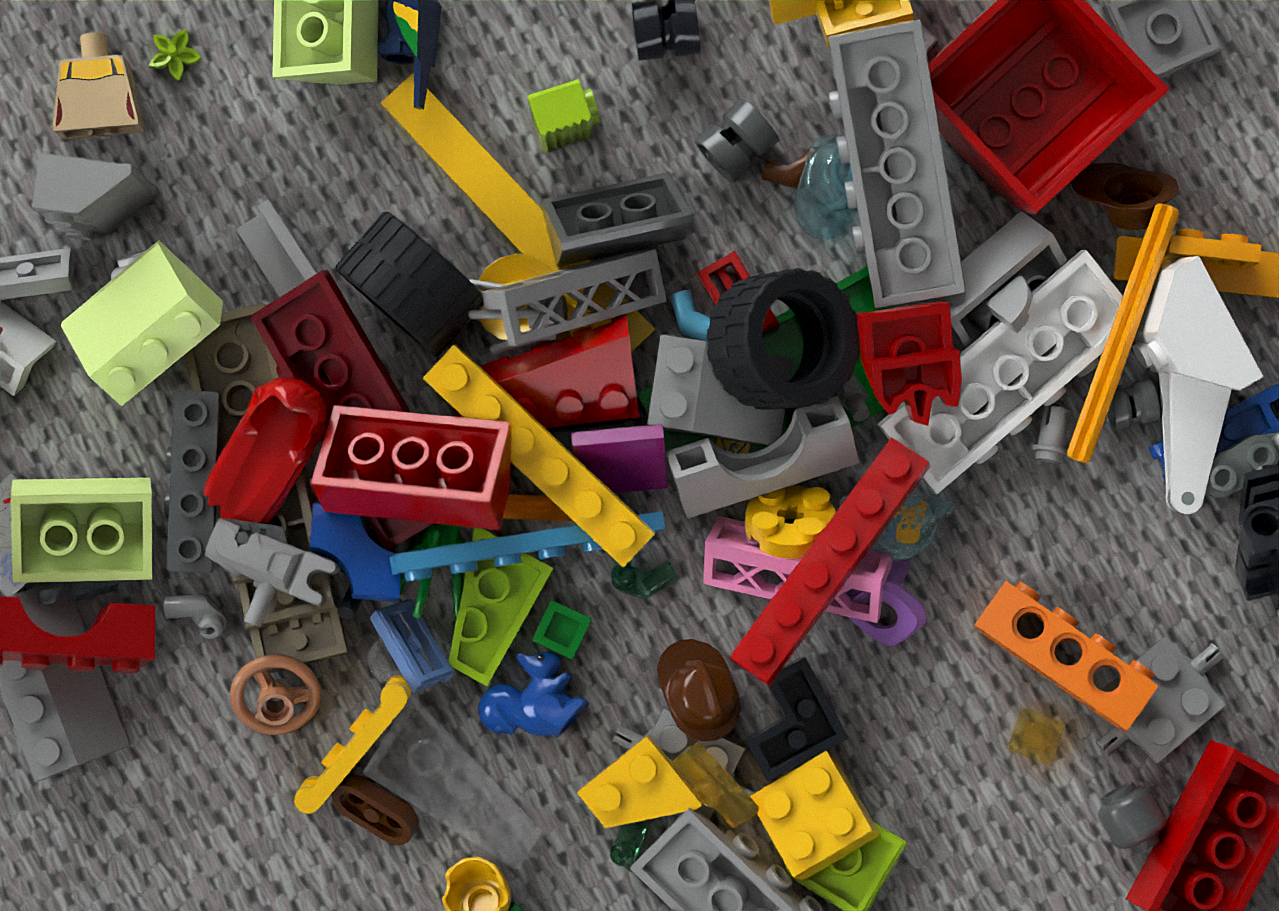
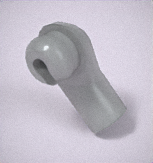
[164,594,226,639]

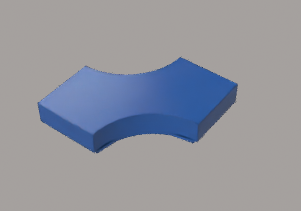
[309,503,401,602]

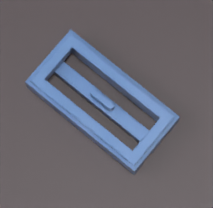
[370,599,455,693]

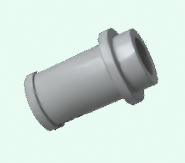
[1032,406,1071,464]

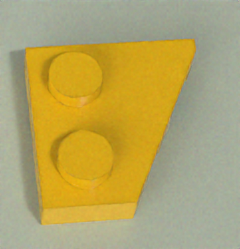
[577,734,704,828]

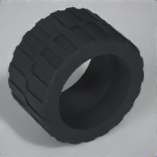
[336,212,484,356]
[706,268,860,410]

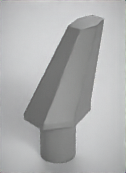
[838,372,870,422]

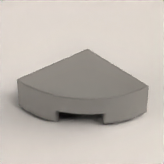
[985,274,1033,333]

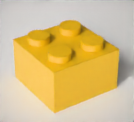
[748,751,881,881]

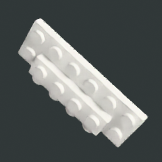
[877,250,1123,494]

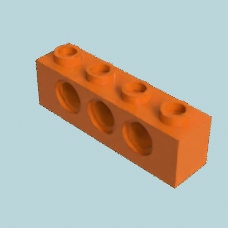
[974,581,1159,734]

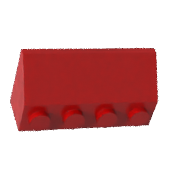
[311,405,512,530]
[1126,739,1279,911]

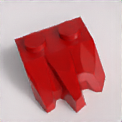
[857,301,962,426]

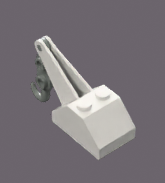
[1132,256,1279,514]

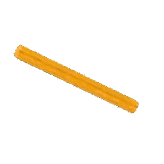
[1067,203,1179,463]

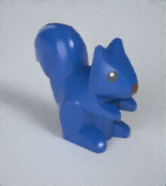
[478,652,589,738]

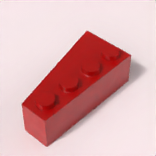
[455,314,639,428]

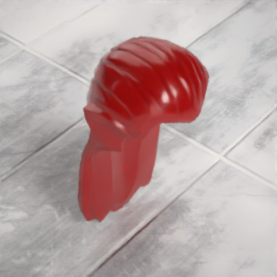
[203,377,328,525]

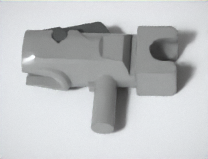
[204,518,339,627]

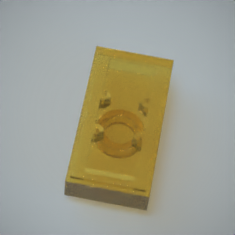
[671,742,760,829]

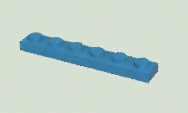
[389,511,665,582]

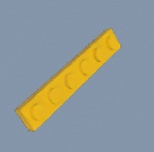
[423,344,656,567]

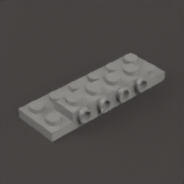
[829,19,965,308]
[630,807,825,911]

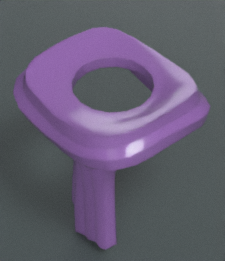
[845,544,926,646]

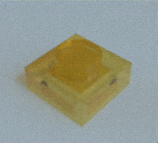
[1006,707,1066,766]

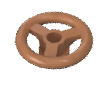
[230,654,321,735]

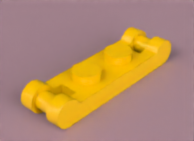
[294,675,412,814]

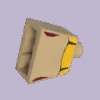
[53,33,146,139]

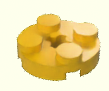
[745,485,836,559]

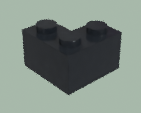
[744,657,848,781]

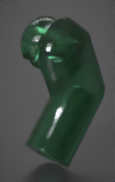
[611,560,680,599]
[610,821,648,867]

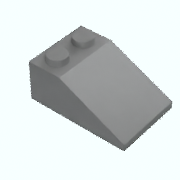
[647,335,792,446]

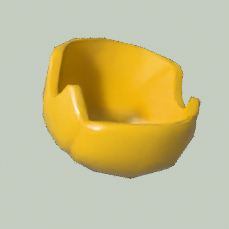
[442,856,511,911]

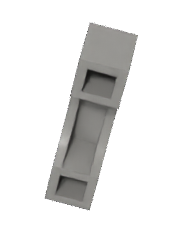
[665,396,859,519]

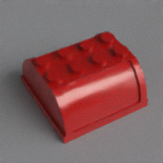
[928,0,1170,215]

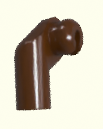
[761,147,827,189]

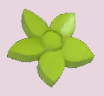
[148,29,202,82]

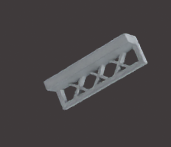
[236,199,317,297]
[481,249,667,346]

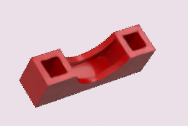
[0,596,155,673]

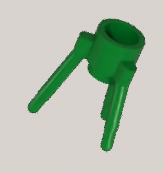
[400,523,465,619]

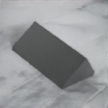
[541,172,694,267]

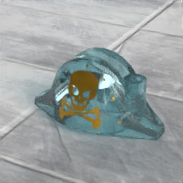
[839,496,955,561]

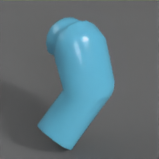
[670,290,710,341]

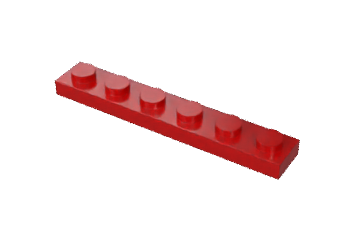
[729,437,930,687]

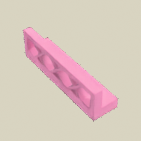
[703,516,892,623]

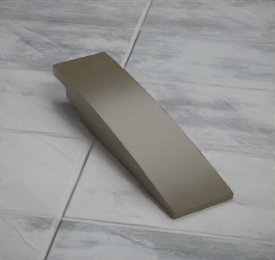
[184,303,350,673]

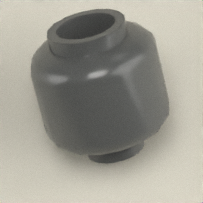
[1098,782,1167,853]

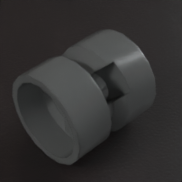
[695,98,780,184]

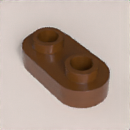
[332,774,419,845]

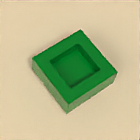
[532,600,592,660]

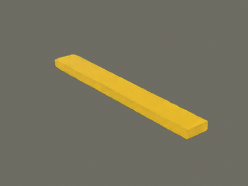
[381,73,655,353]

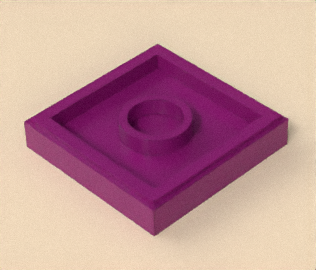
[571,424,668,493]

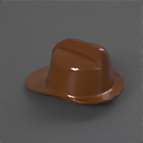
[1071,163,1179,230]
[657,639,741,742]

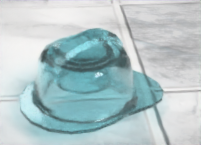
[794,134,858,240]

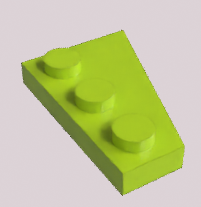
[448,527,554,686]

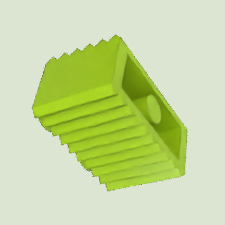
[527,79,600,153]

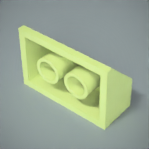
[273,0,379,85]
[61,240,223,406]
[11,478,152,583]

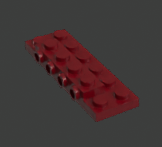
[249,270,434,550]

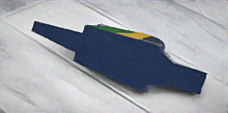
[379,0,442,110]

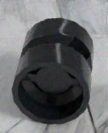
[632,0,700,61]

